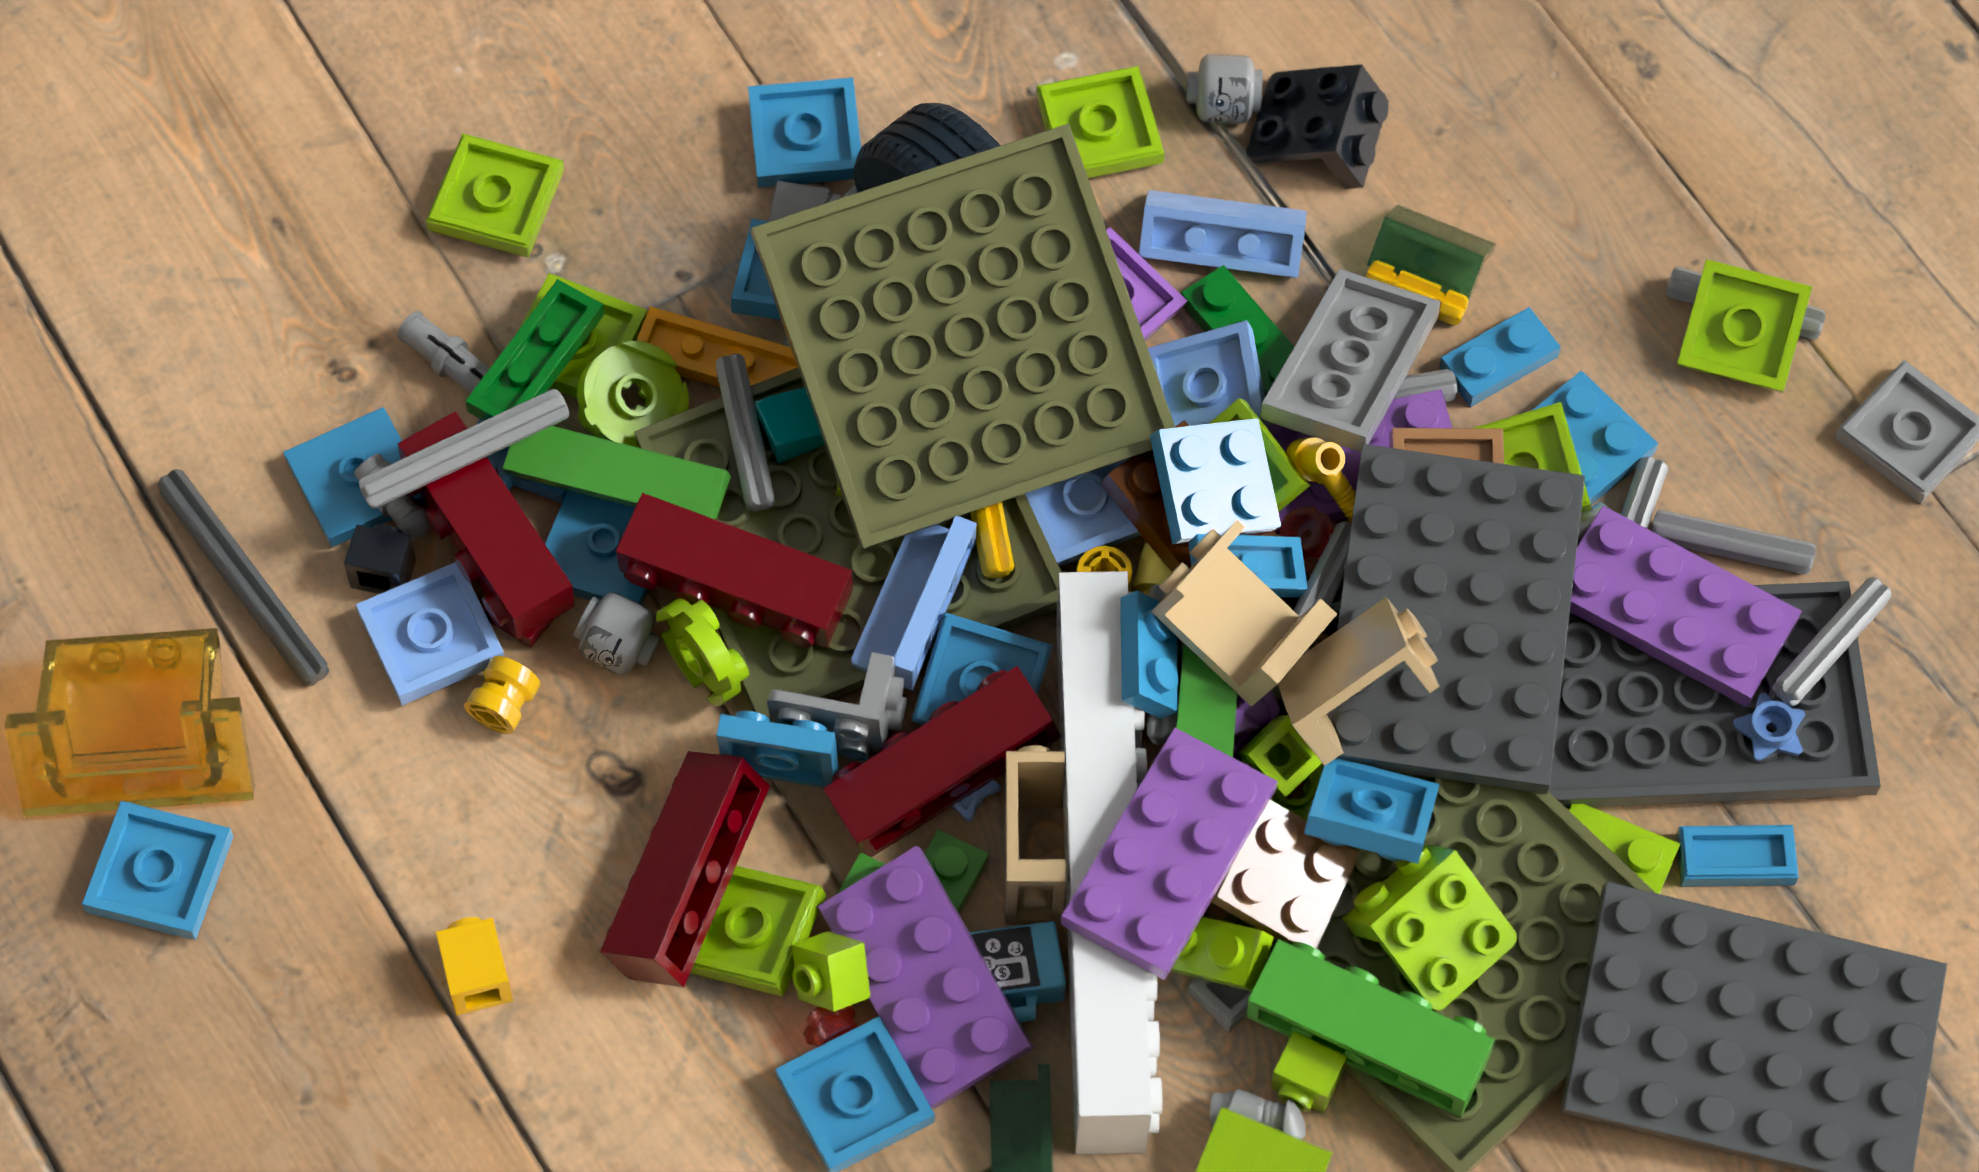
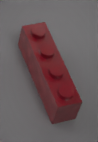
[398,411,575,640]
[616,493,853,649]
[823,666,1061,857]
[600,751,770,988]

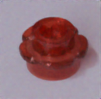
[1280,507,1333,560]
[803,1006,858,1048]

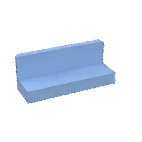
[1139,190,1307,278]
[851,516,977,690]

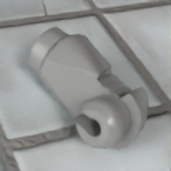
[354,454,431,540]
[1210,1088,1306,1139]

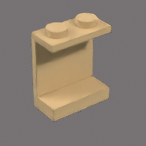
[1151,519,1337,707]
[1278,597,1439,766]
[1004,745,1066,925]

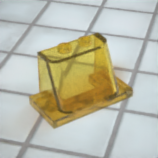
[4,628,255,817]

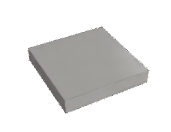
[1834,360,1979,505]

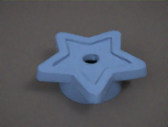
[1733,693,1805,762]

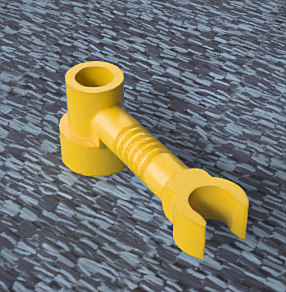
[1286,437,1356,523]

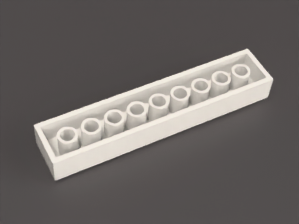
[1056,571,1162,1155]

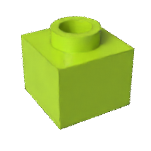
[1237,714,1322,797]
[791,931,871,1012]
[1270,1031,1347,1114]

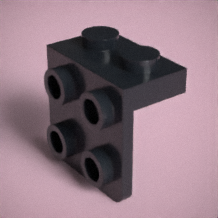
[1246,64,1389,189]

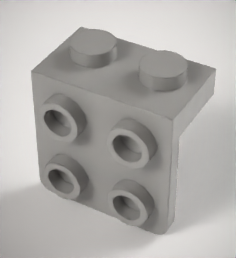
[767,652,907,761]

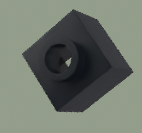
[344,524,416,594]

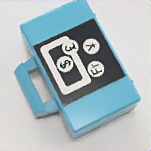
[970,921,1066,1022]

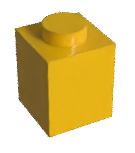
[436,917,513,1016]

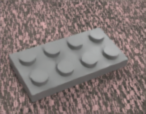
[1260,269,1441,452]

